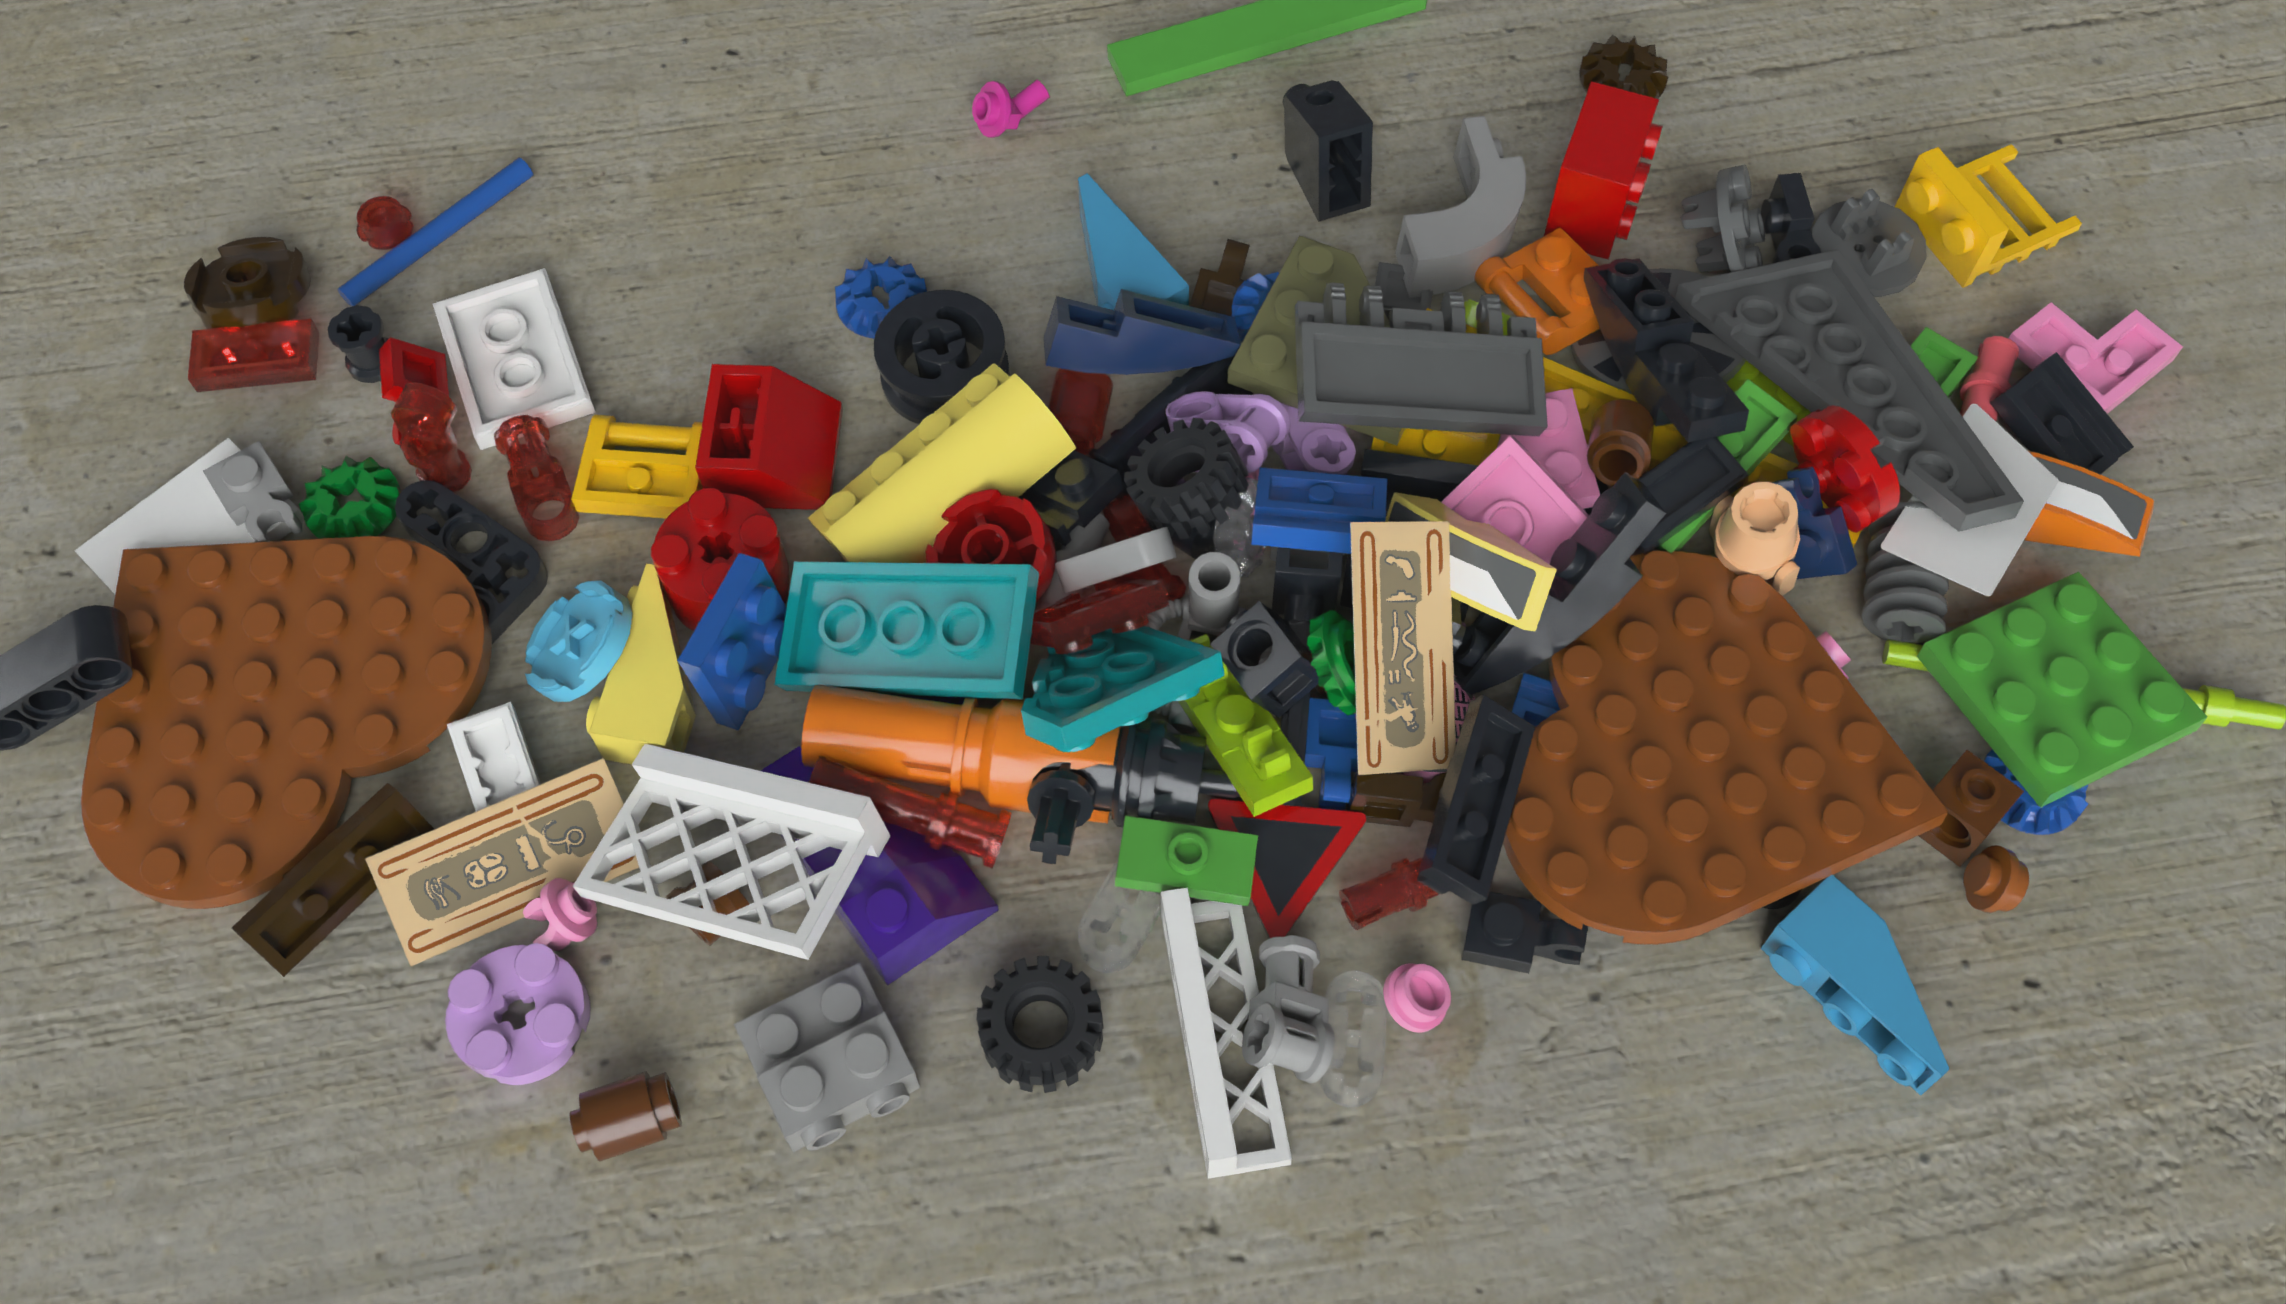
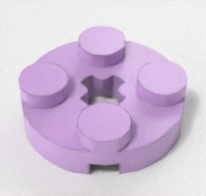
[445,943,590,1085]

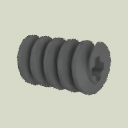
[1862,502,1949,645]

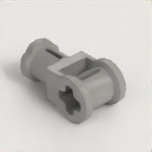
[1242,935,1335,1083]

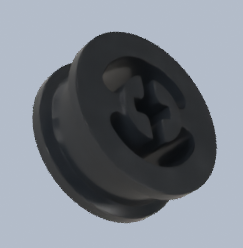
[873,290,1010,424]

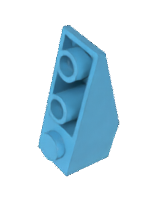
[1760,875,1950,1096]

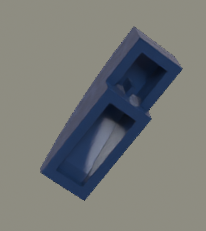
[1043,289,1241,375]

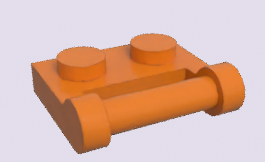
[1474,228,1600,355]

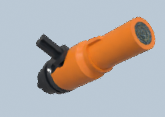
[801,684,1241,864]

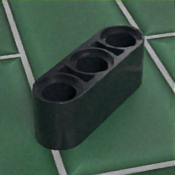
[0,605,133,751]

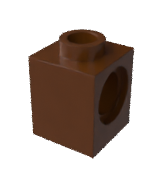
[1918,750,2024,867]

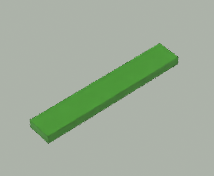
[1107,0,1427,97]

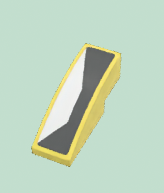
[1385,492,1557,631]

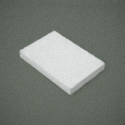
[433,268,596,450]
[74,438,305,594]

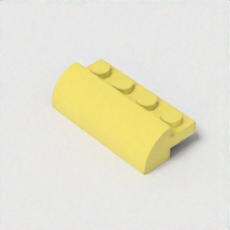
[808,363,1076,563]

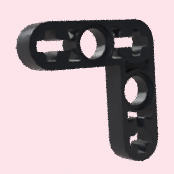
[395,480,548,644]

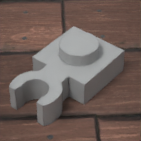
[203,441,302,542]

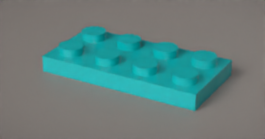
[774,561,1039,699]

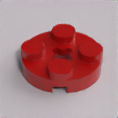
[1790,405,1900,533]

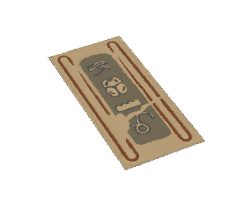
[365,758,639,966]

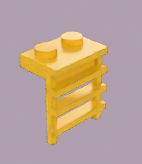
[1895,144,2082,288]

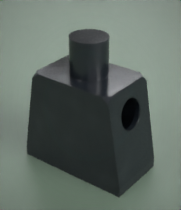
[1282,80,1373,222]

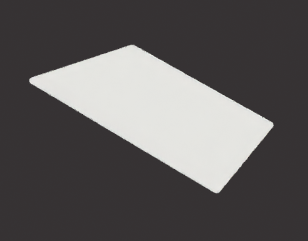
[1881,404,2059,596]

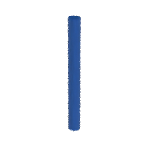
[337,157,533,306]

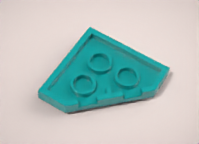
[1021,611,1225,752]

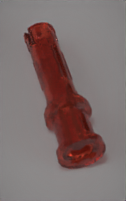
[809,755,1012,869]

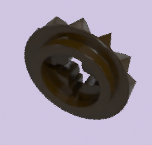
[1579,34,1669,99]

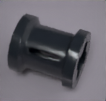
[327,305,388,383]

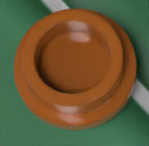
[1963,845,2029,913]

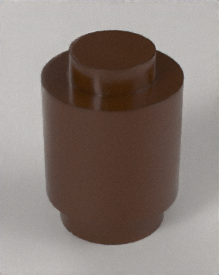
[1587,399,1654,486]
[569,1071,682,1162]

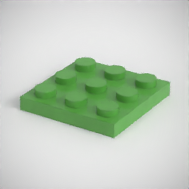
[1917,571,2207,808]

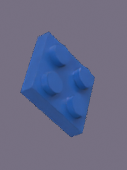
[677,553,786,731]

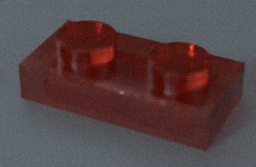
[188,318,319,392]

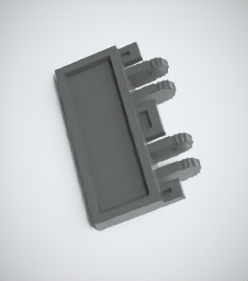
[1295,283,1548,436]

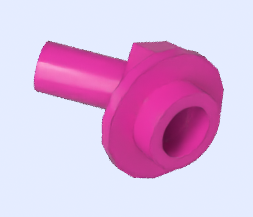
[972,79,1050,138]

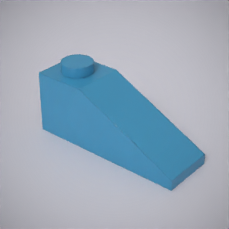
[1078,173,1189,310]

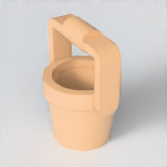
[1709,482,1800,596]

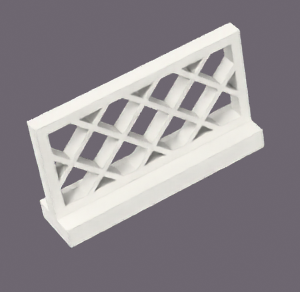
[573,744,890,960]

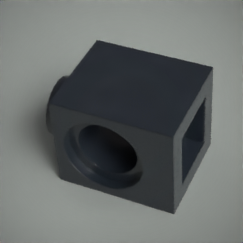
[1211,601,1319,718]

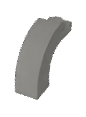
[1395,116,1526,298]

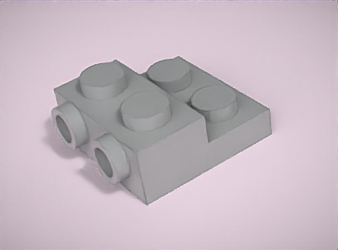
[734,962,920,1152]

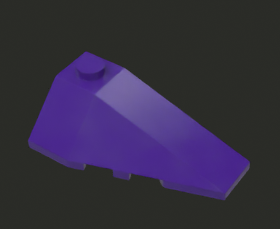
[760,746,999,986]

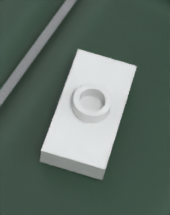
[447,702,541,812]

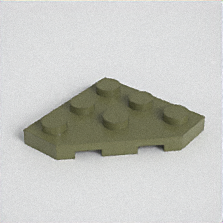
[1228,235,1405,446]

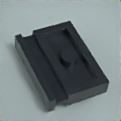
[1990,352,2134,475]
[1018,450,1126,546]

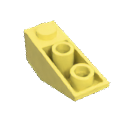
[586,563,696,765]

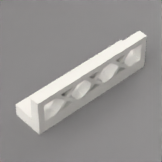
[1161,887,1292,1179]

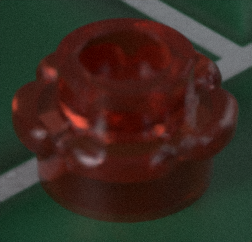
[356,196,414,250]

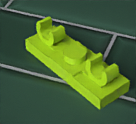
[1178,634,1313,817]

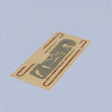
[1350,521,1456,775]

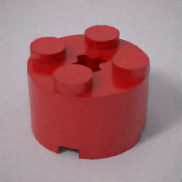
[651,488,790,631]

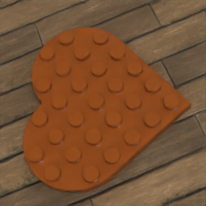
[81,536,492,909]
[1503,550,1948,944]

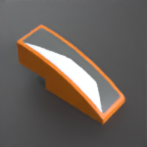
[2024,451,2154,557]

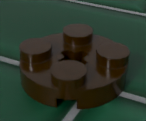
[184,237,311,332]

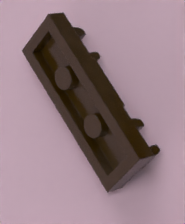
[231,783,434,977]

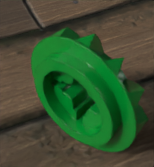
[298,456,401,539]
[1307,610,1356,716]

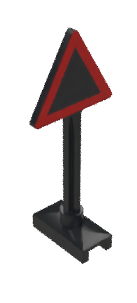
[1208,547,1367,939]

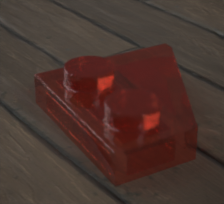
[1030,577,1170,654]

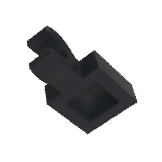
[1761,173,1822,264]
[1462,891,1588,974]

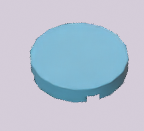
[525,580,633,702]

